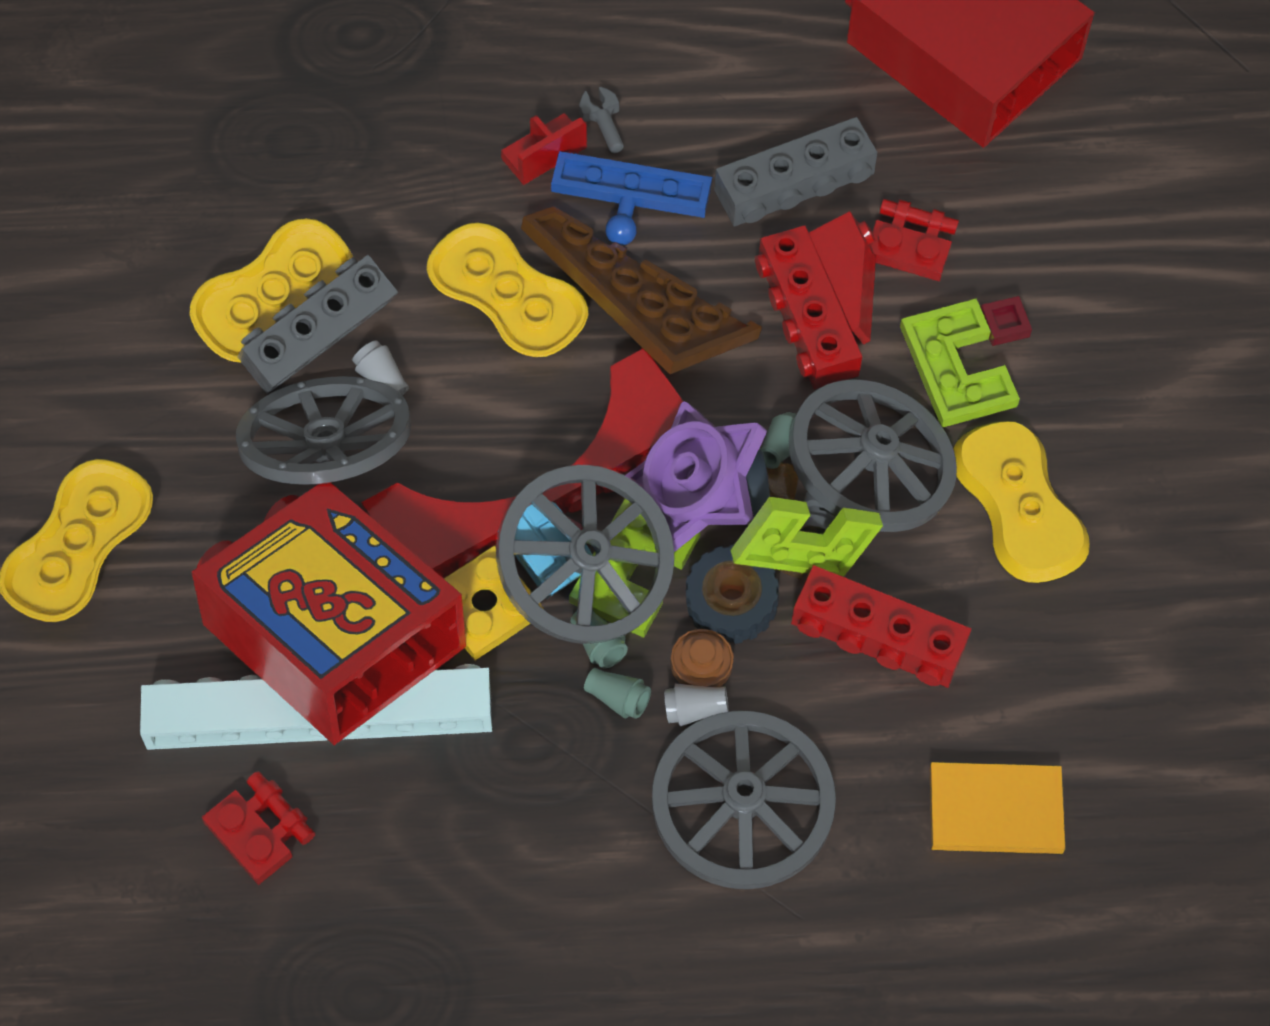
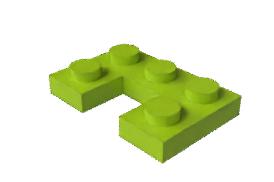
[900,298,1020,428]
[730,497,883,577]
[569,499,701,638]

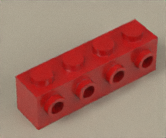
[755,225,862,390]
[791,565,972,688]

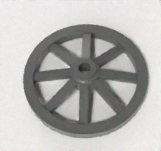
[236,376,411,484]
[788,380,957,532]
[496,465,674,644]
[652,711,836,889]

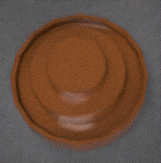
[670,629,734,687]

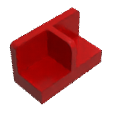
[501,113,587,185]

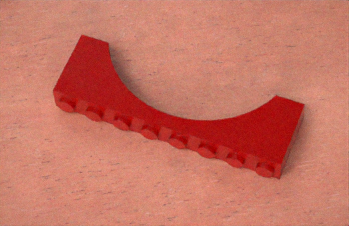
[361,349,684,579]

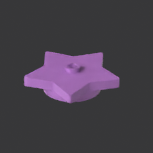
[625,401,767,552]

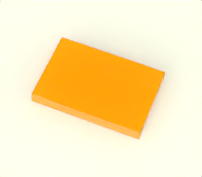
[930,762,1065,854]

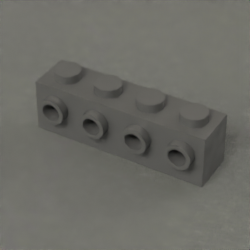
[714,117,878,227]
[237,255,398,395]

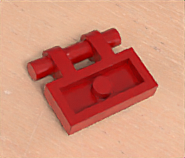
[870,199,959,282]
[201,771,315,885]

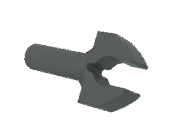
[579,87,624,153]

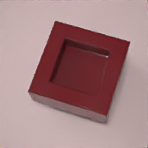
[981,296,1032,346]

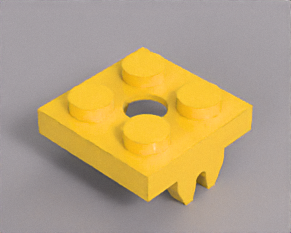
[444,546,544,661]

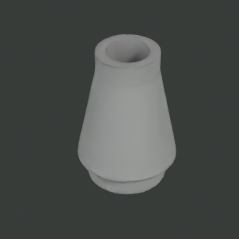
[352,340,409,396]
[664,684,729,726]

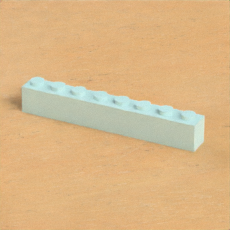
[140,664,492,750]

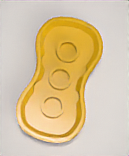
[190,218,353,362]
[427,223,588,357]
[953,421,1090,583]
[0,459,153,622]

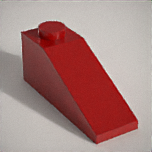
[809,211,876,345]

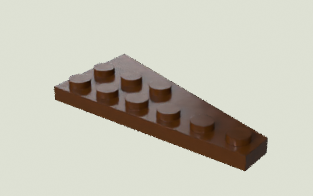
[521,206,762,374]

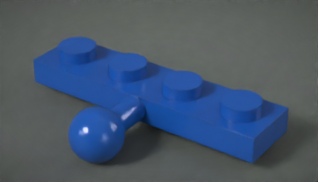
[551,151,712,246]

